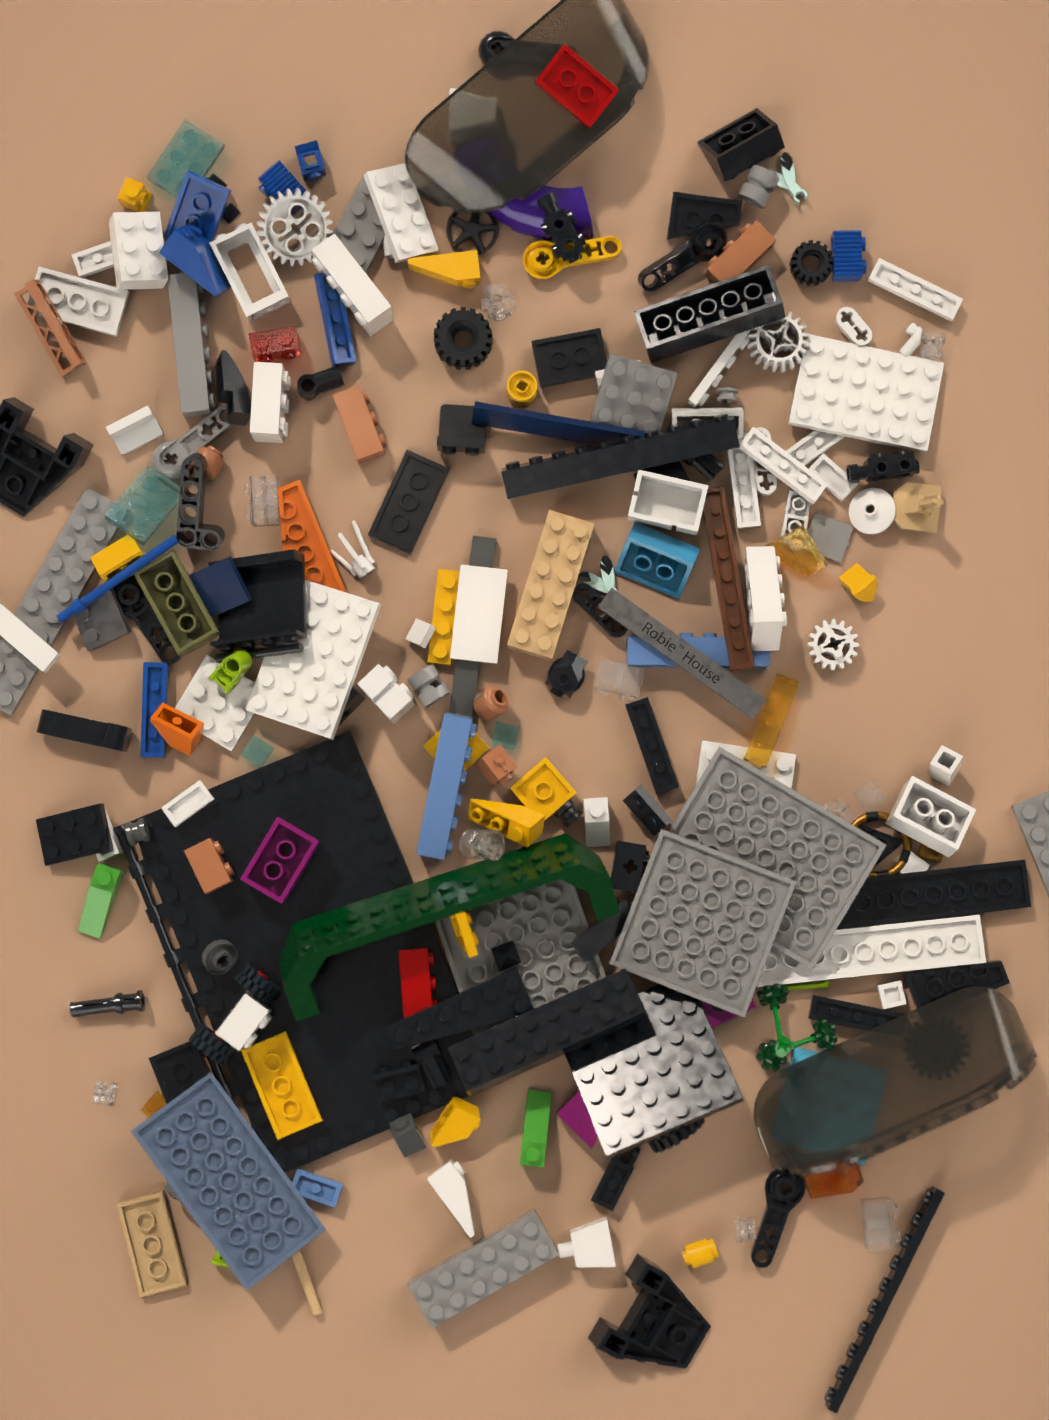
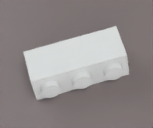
[672,407,744,435]

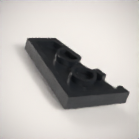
[667,192,743,240]

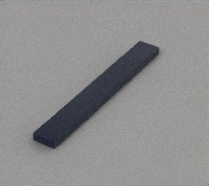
[471,401,647,446]

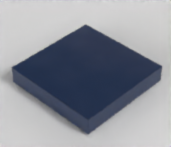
[189,556,252,617]

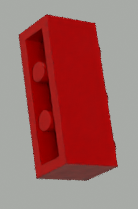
[398,947,437,1017]

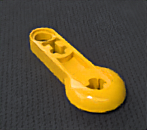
[523,236,621,279]

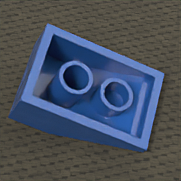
[159,224,231,297]

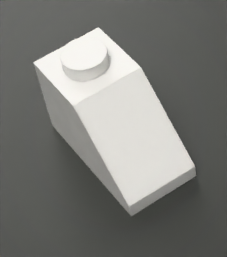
[583,797,610,847]

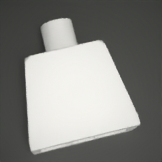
[558,1217,616,1267]

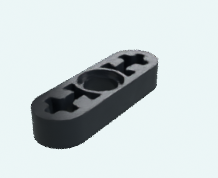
[572,583,628,638]

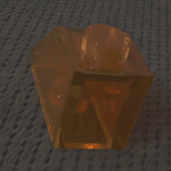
[803,1159,864,1199]

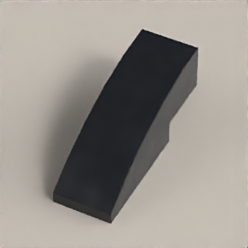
[216,350,251,426]

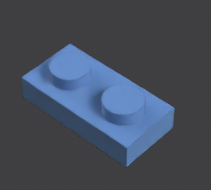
[292,1168,343,1207]

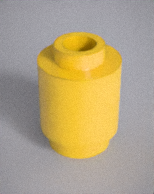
[682,1238,719,1269]

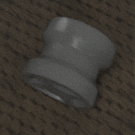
[124,818,150,846]

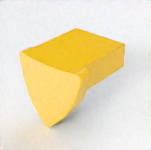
[839,563,877,602]

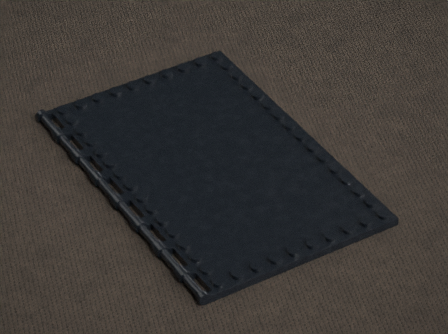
[113,731,474,1173]

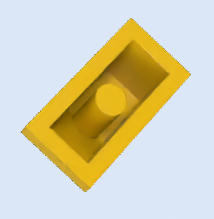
[429,1095,481,1147]

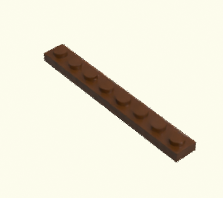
[703,486,754,672]

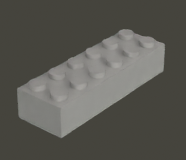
[408,1208,559,1329]

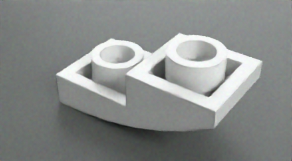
[781,490,811,541]

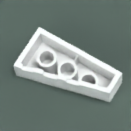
[312,233,393,337]

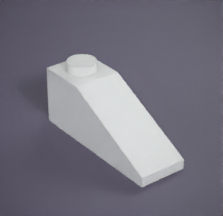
[427,1159,475,1238]

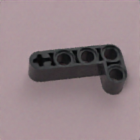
[176,453,225,551]
[37,709,132,752]

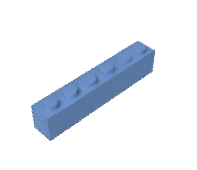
[626,633,770,669]
[416,712,477,860]

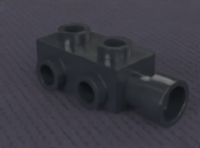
[537,192,587,263]
[846,450,920,484]

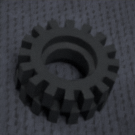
[790,240,834,286]

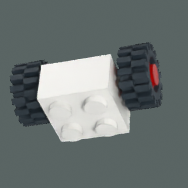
[188,963,281,1065]

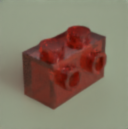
[248,326,301,363]

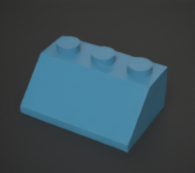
[614,522,700,599]

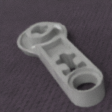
[152,405,234,480]

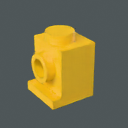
[118,177,152,212]

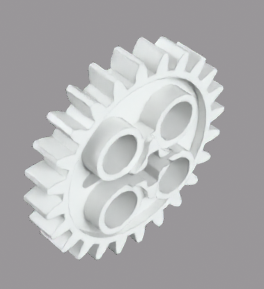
[256,188,333,266]

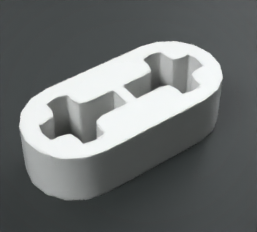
[835,307,872,346]

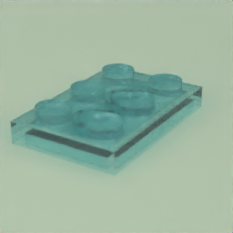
[147,120,225,198]
[105,465,180,546]

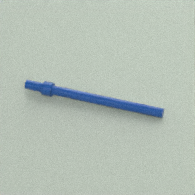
[56,535,179,623]

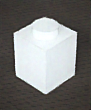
[928,745,963,787]

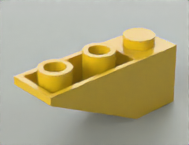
[468,798,545,847]

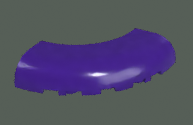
[453,137,593,242]

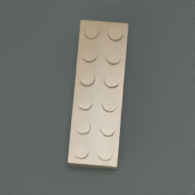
[507,510,595,662]

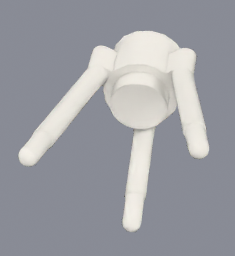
[330,520,375,579]

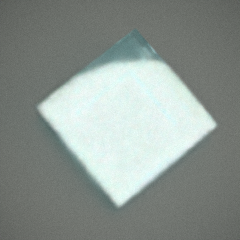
[491,721,520,750]
[241,735,274,768]

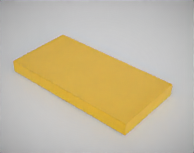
[241,1031,323,1140]

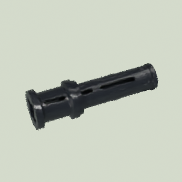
[70,990,145,1018]

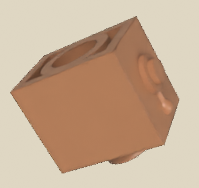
[476,744,518,787]

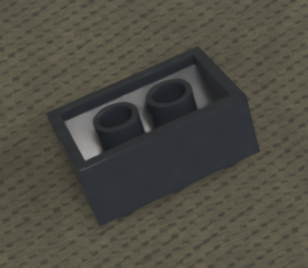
[697,108,785,182]

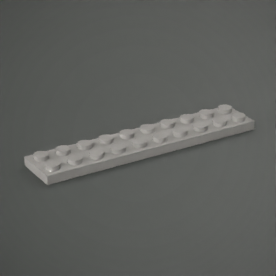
[0,487,129,716]

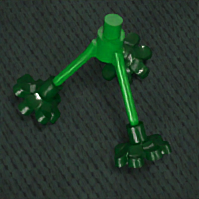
[756,983,838,1072]

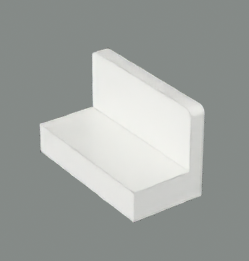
[106,406,163,455]

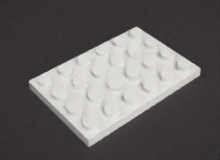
[788,334,944,454]
[245,580,381,740]

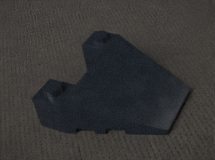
[0,397,94,517]
[588,1253,711,1368]

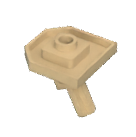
[892,482,944,533]

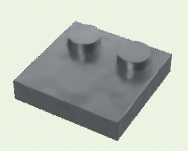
[73,589,131,651]

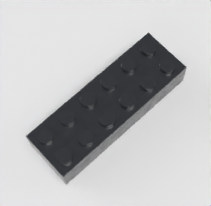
[634,265,786,363]

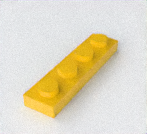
[427,569,460,666]

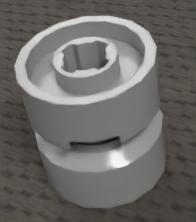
[738,165,780,209]
[407,664,450,708]

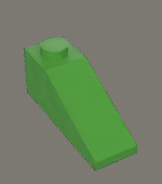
[78,863,125,939]
[520,1089,552,1167]

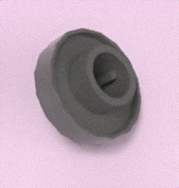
[202,939,238,975]

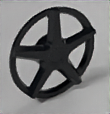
[446,204,498,255]

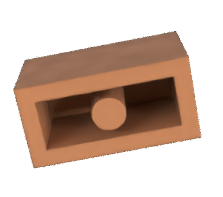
[184,838,235,894]

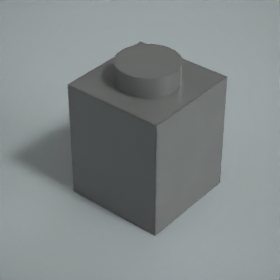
[389,1113,427,1158]

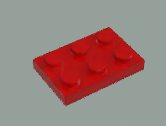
[534,43,619,129]

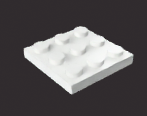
[175,655,255,752]

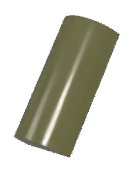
[134,549,220,655]

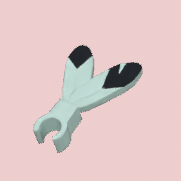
[768,152,807,205]
[579,556,618,594]

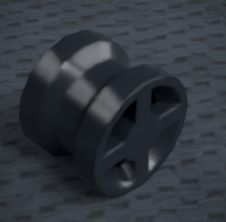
[554,799,583,828]

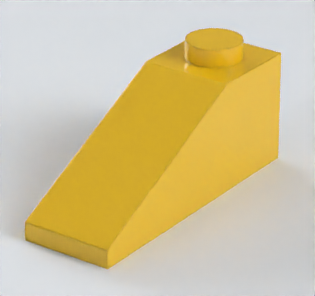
[407,250,481,289]

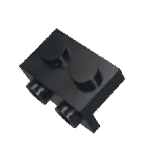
[623,785,673,836]

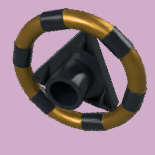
[851,811,912,878]

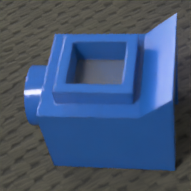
[295,140,326,182]

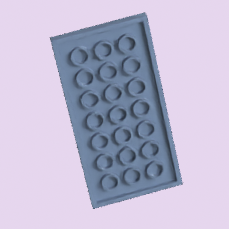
[131,1072,325,1291]

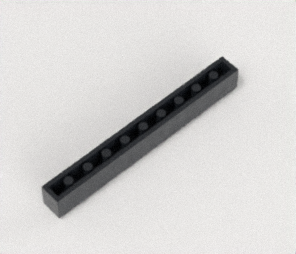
[501,414,740,499]

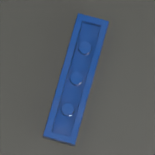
[314,273,357,366]
[140,662,169,758]

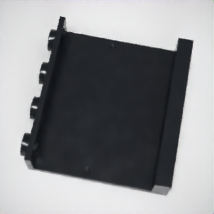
[208,549,307,652]

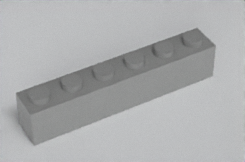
[168,273,216,418]

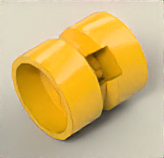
[507,371,537,407]

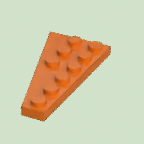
[278,479,347,593]

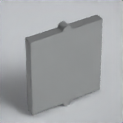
[802,513,854,563]

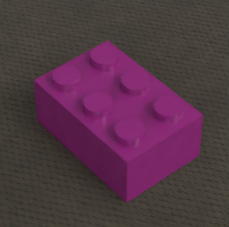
[240,817,321,904]

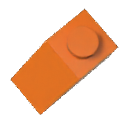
[150,702,204,756]

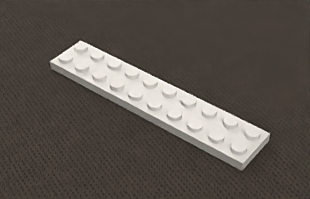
[757,915,986,987]

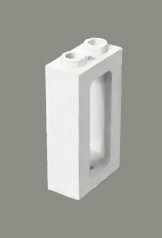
[210,223,291,323]

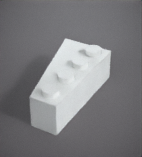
[744,546,787,651]

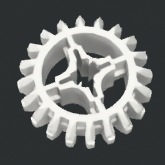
[746,312,810,373]

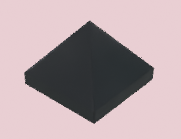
[491,940,522,971]

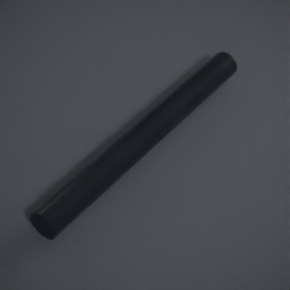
[215,643,304,663]

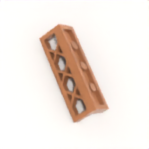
[14,279,87,376]

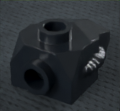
[545,650,588,699]

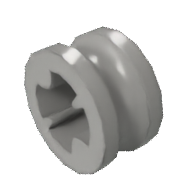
[717,387,738,403]

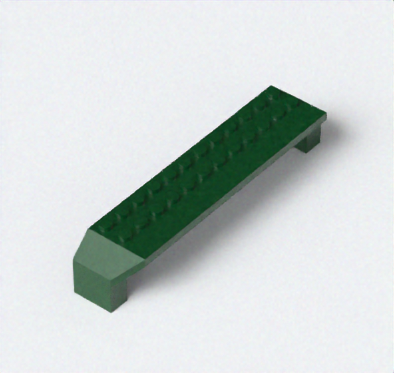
[279,833,620,1022]

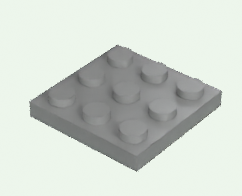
[589,353,678,433]

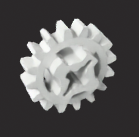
[806,619,859,671]

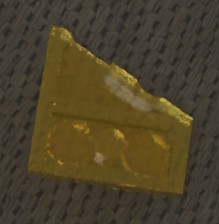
[765,525,828,577]

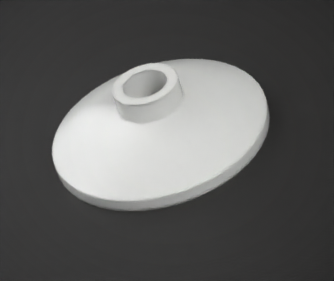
[849,488,896,534]

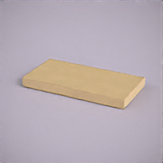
[116,1190,188,1298]

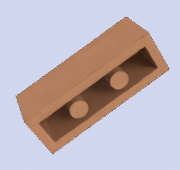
[705,220,776,283]
[333,385,387,464]

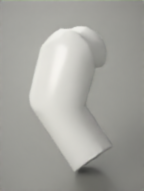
[899,323,923,357]

